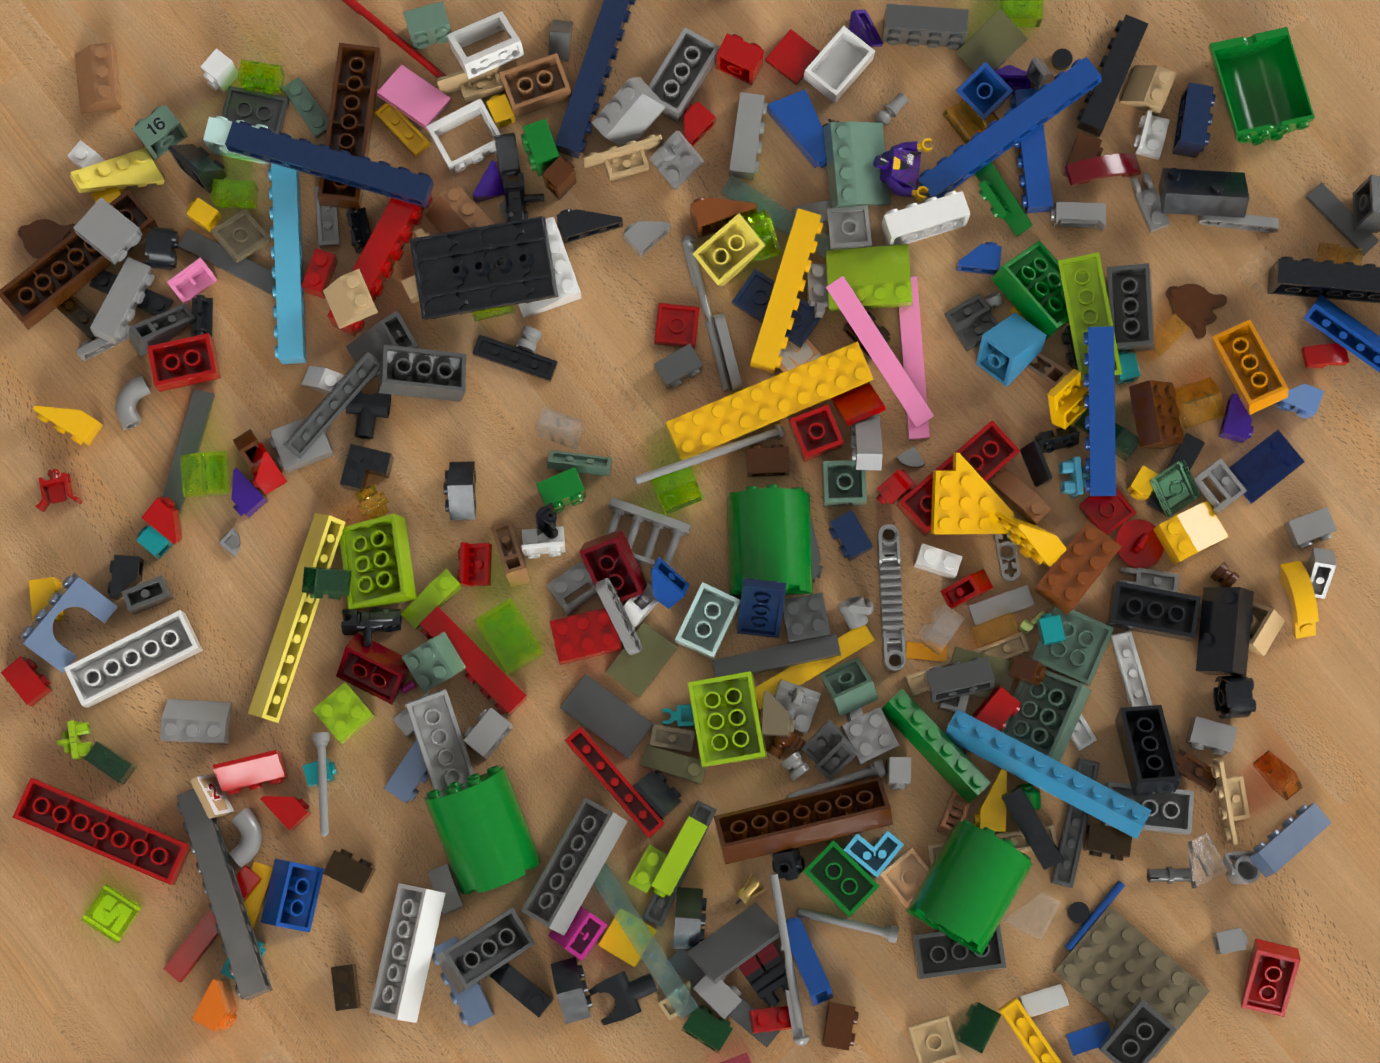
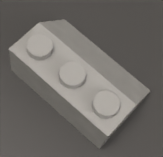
[592,77,667,147]
[160,699,232,745]

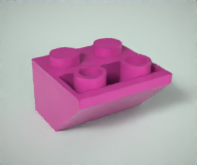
[548,906,608,961]

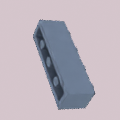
[384,740,429,803]
[1249,803,1331,878]
[432,936,494,1027]

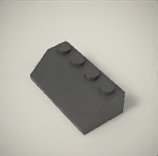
[378,345,466,402]

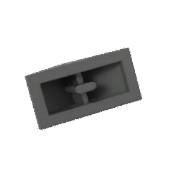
[548,20,573,61]

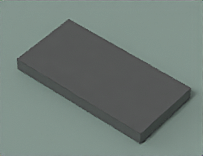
[560,674,653,758]
[688,902,780,984]

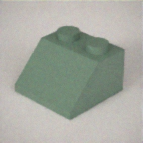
[819,657,879,717]

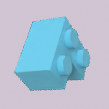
[843,830,904,878]

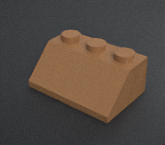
[75,42,122,114]
[426,182,495,233]

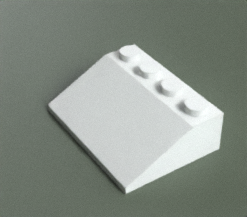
[518,217,582,319]

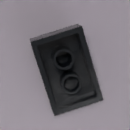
[167,144,226,194]

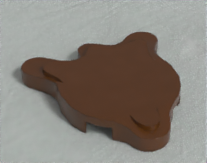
[18,219,76,259]
[1166,284,1227,339]

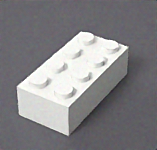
[881,191,970,246]

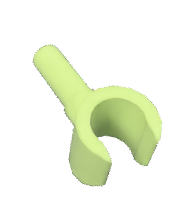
[1019,611,1046,634]

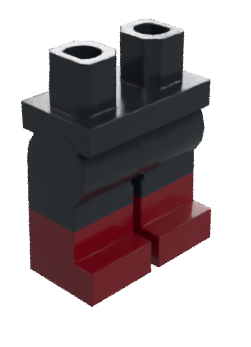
[739,943,789,1008]

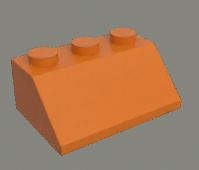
[192,978,237,1031]

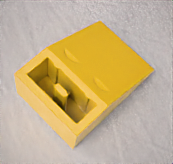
[995,512,1067,567]

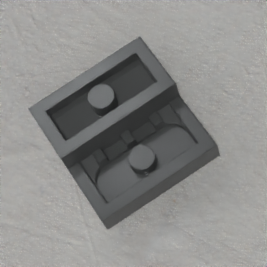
[944,294,999,351]
[801,720,858,781]

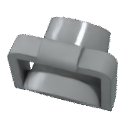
[837,596,874,629]
[1223,851,1261,885]

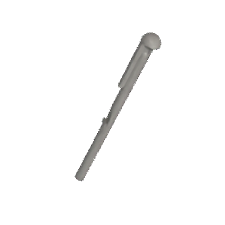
[682,235,730,391]
[633,424,785,485]
[770,874,810,1046]

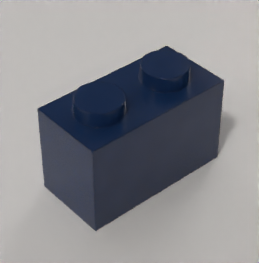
[828,510,873,561]

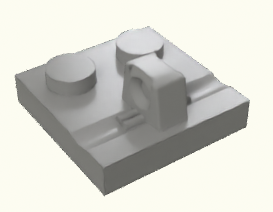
[649,131,705,190]
[826,205,872,251]
[774,679,821,733]

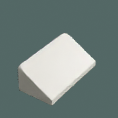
[1019,984,1069,1017]

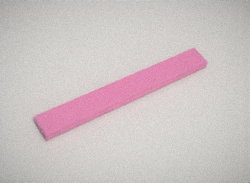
[826,276,934,427]
[898,276,930,440]

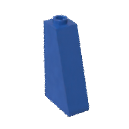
[767,89,827,168]
[786,917,833,1006]

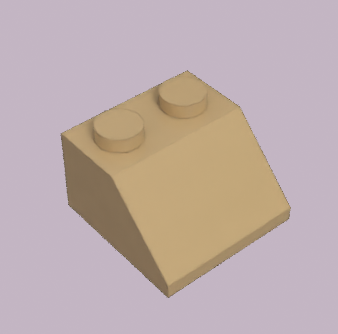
[1120,65,1177,117]
[323,269,378,329]
[1249,602,1285,656]

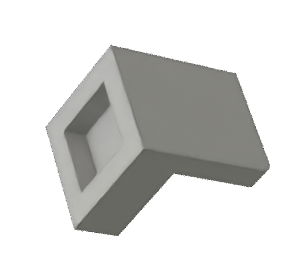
[938,694,970,714]

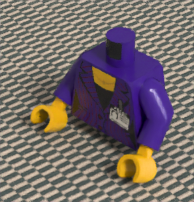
[873,138,933,202]

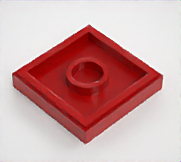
[765,29,820,86]
[654,303,700,349]
[831,383,886,426]
[1078,487,1137,536]

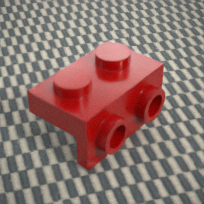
[457,542,492,587]

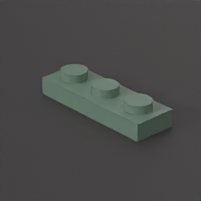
[282,77,328,138]
[547,450,612,476]

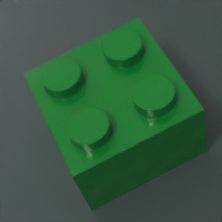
[520,119,559,177]
[536,467,586,514]

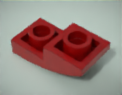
[1301,343,1349,368]

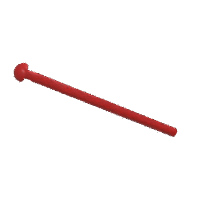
[342,0,446,78]

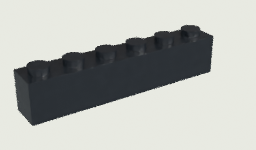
[1076,14,1149,137]

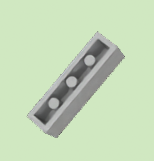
[729,92,768,179]
[90,257,154,345]

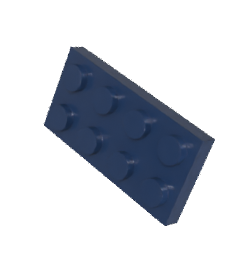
[732,269,821,348]
[737,578,786,638]

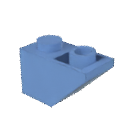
[1275,384,1324,419]

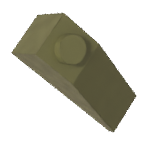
[640,745,707,785]

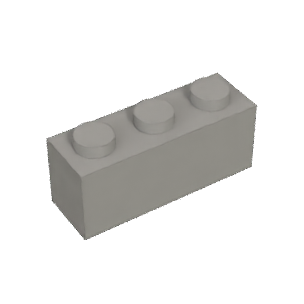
[850,415,883,471]

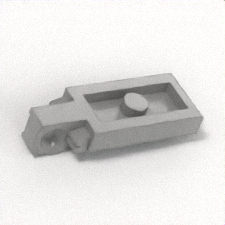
[806,264,829,318]

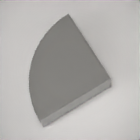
[896,447,925,468]
[218,527,241,557]

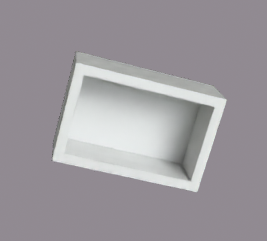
[804,26,875,104]

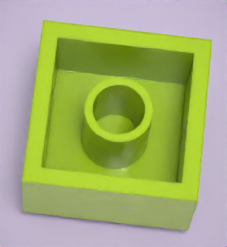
[312,682,375,744]

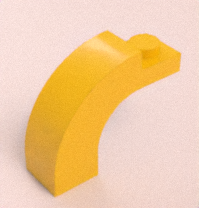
[1280,561,1319,639]

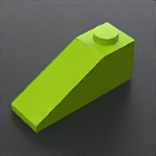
[401,569,462,630]

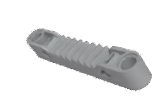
[877,524,906,673]

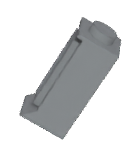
[1050,202,1106,231]

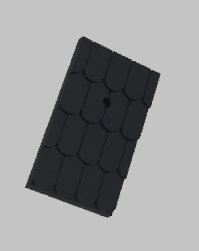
[409,216,558,320]

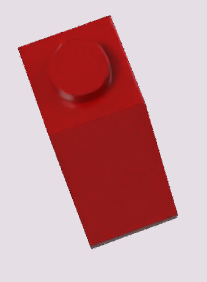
[684,101,716,147]
[251,442,287,495]
[141,496,182,544]
[940,569,994,610]
[260,796,311,831]

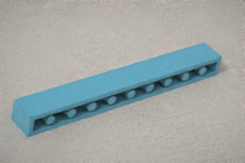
[268,163,307,364]

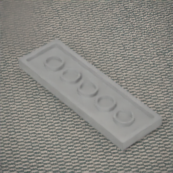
[404,689,474,791]

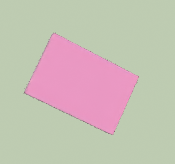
[377,64,451,129]

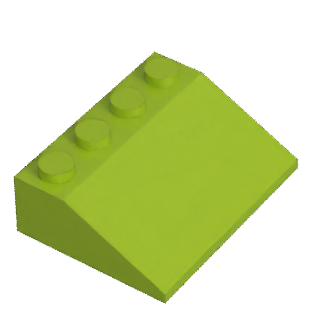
[826,244,913,312]
[340,513,417,610]
[688,671,767,767]

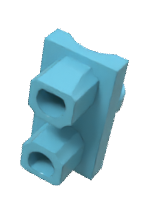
[1058,457,1090,498]

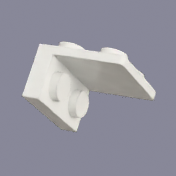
[521,526,566,559]

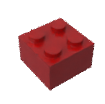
[716,33,764,85]
[788,404,844,462]

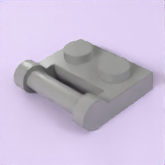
[1190,458,1247,514]
[547,562,598,616]

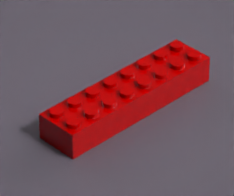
[327,194,433,337]
[12,778,191,885]

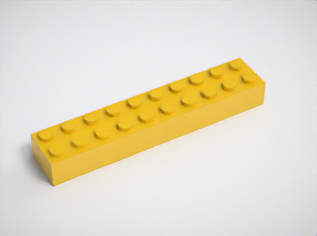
[665,341,874,461]

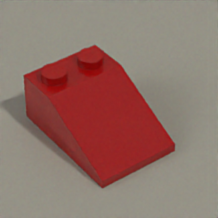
[1241,939,1301,1017]

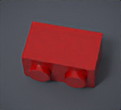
[301,248,338,299]
[1,656,52,707]
[972,684,1021,732]

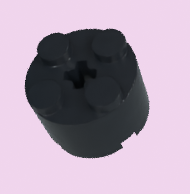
[145,226,179,270]
[1213,675,1256,719]

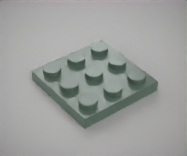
[1031,606,1114,686]

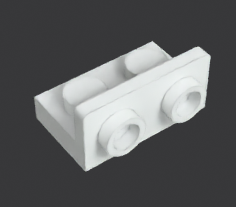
[1133,110,1170,160]

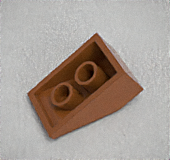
[690,197,758,238]

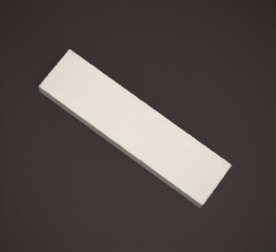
[1110,630,1152,707]

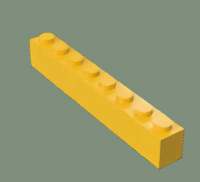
[750,208,824,374]

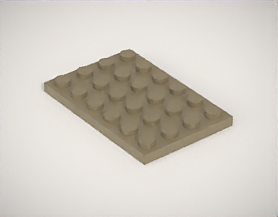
[1054,905,1210,1058]

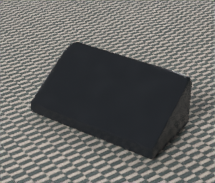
[1020,440,1053,487]

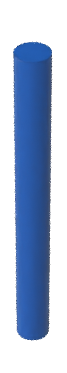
[1064,880,1125,951]

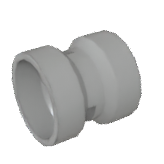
[516,326,542,353]
[781,751,810,781]

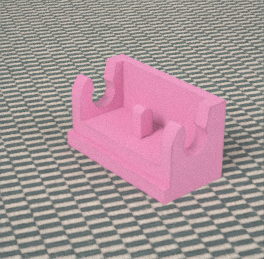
[167,257,217,304]

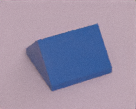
[956,62,1013,120]

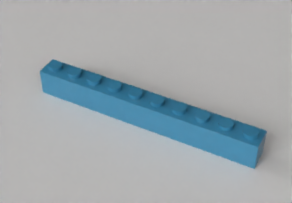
[945,709,1152,839]

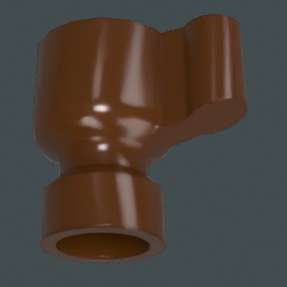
[766,732,806,759]

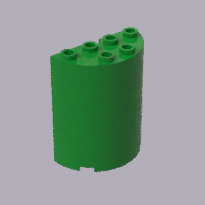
[1208,27,1315,146]
[727,484,813,598]
[423,765,541,895]
[906,819,1032,956]

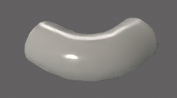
[115,375,152,430]
[229,808,262,868]

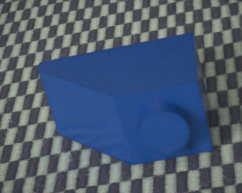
[956,242,1002,275]
[651,557,690,609]

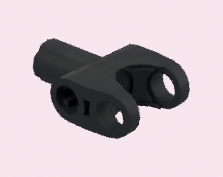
[346,390,391,439]
[588,971,658,1025]

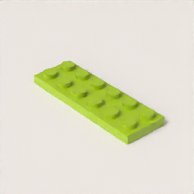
[1058,252,1122,382]

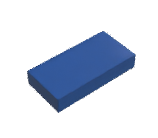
[1065,1021,1111,1056]

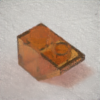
[1253,750,1303,801]

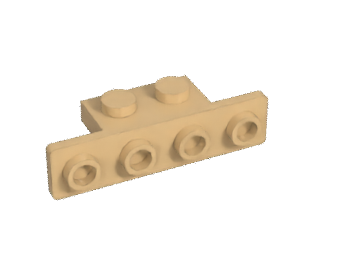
[437,60,517,103]
[583,135,663,181]
[1211,758,1250,845]

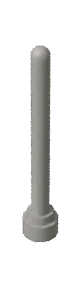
[312,732,330,836]
[786,759,886,799]
[796,908,899,943]

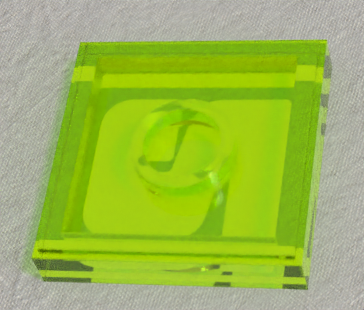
[81,883,142,944]

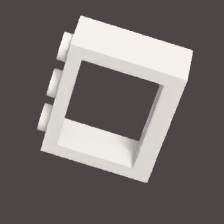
[447,11,524,79]
[426,98,501,174]

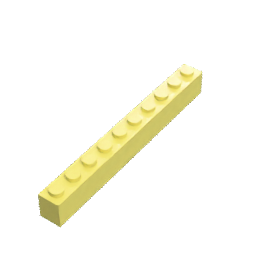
[248,513,345,723]

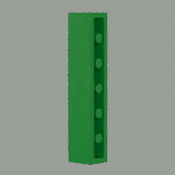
[881,689,991,804]

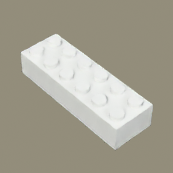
[64,610,203,708]
[369,883,446,1023]

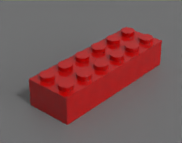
[897,420,1020,537]

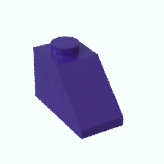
[1219,393,1254,443]
[231,468,268,518]

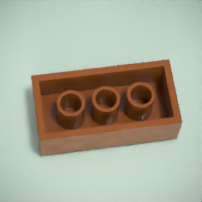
[1034,521,1122,616]

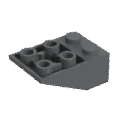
[346,311,419,381]

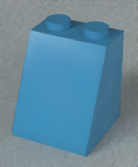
[976,312,1046,387]

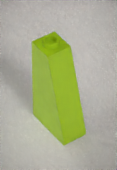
[651,816,708,898]

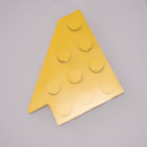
[931,452,1014,534]

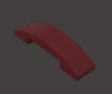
[1065,153,1141,186]

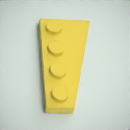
[70,148,165,193]

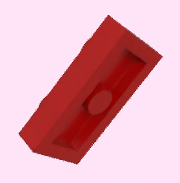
[749,1006,792,1034]

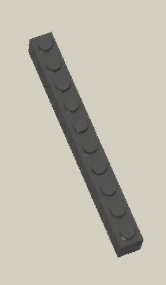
[177,789,273,1000]

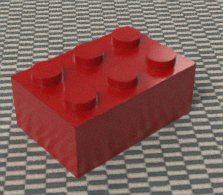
[147,333,221,392]
[549,608,622,665]

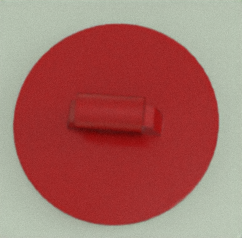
[1115,519,1164,568]

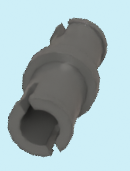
[1147,867,1193,884]

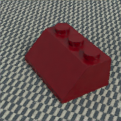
[336,633,409,705]

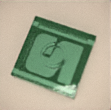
[1149,460,1201,517]

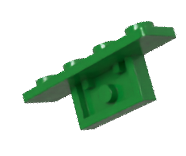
[975,162,1033,236]

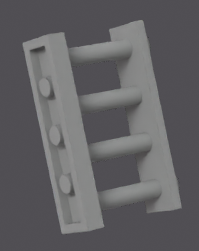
[606,497,691,571]

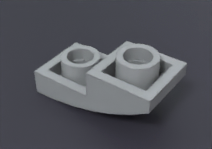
[428,864,464,915]

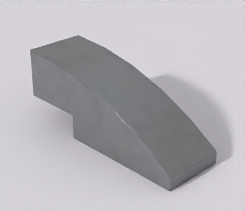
[1026,57,1055,90]

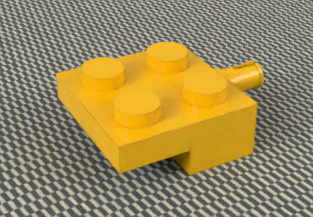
[1048,369,1089,429]

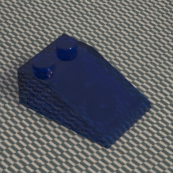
[1229,430,1305,504]

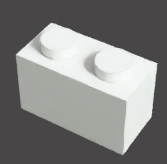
[200,48,239,93]
[914,543,963,580]

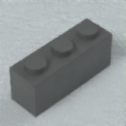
[925,657,995,703]

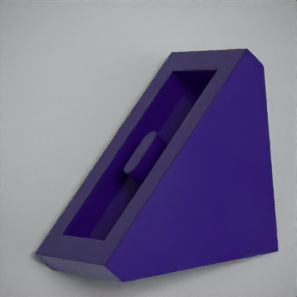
[848,10,883,47]
[995,65,1031,94]
[472,160,505,203]

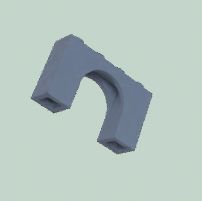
[19,573,118,673]

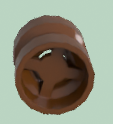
[1210,562,1240,587]

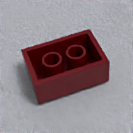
[579,529,647,602]

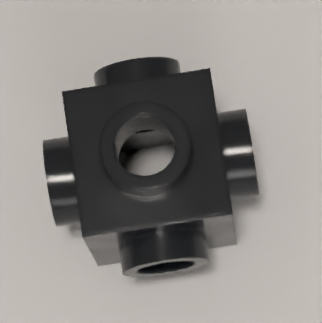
[772,847,805,881]

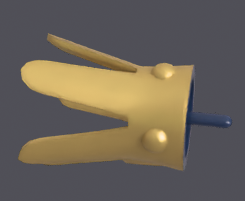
[736,874,766,905]

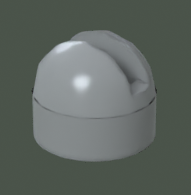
[984,292,1002,309]

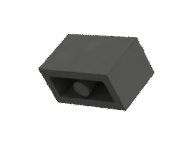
[654,344,703,389]
[121,576,174,614]

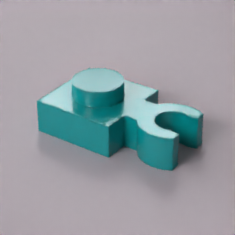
[662,704,695,727]

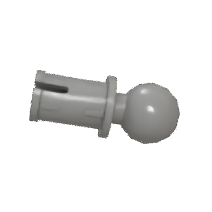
[875,92,909,126]

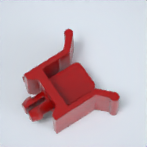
[36,469,82,512]
[876,469,916,505]

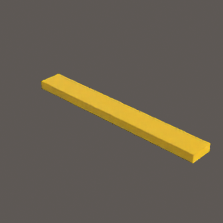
[755,625,875,710]

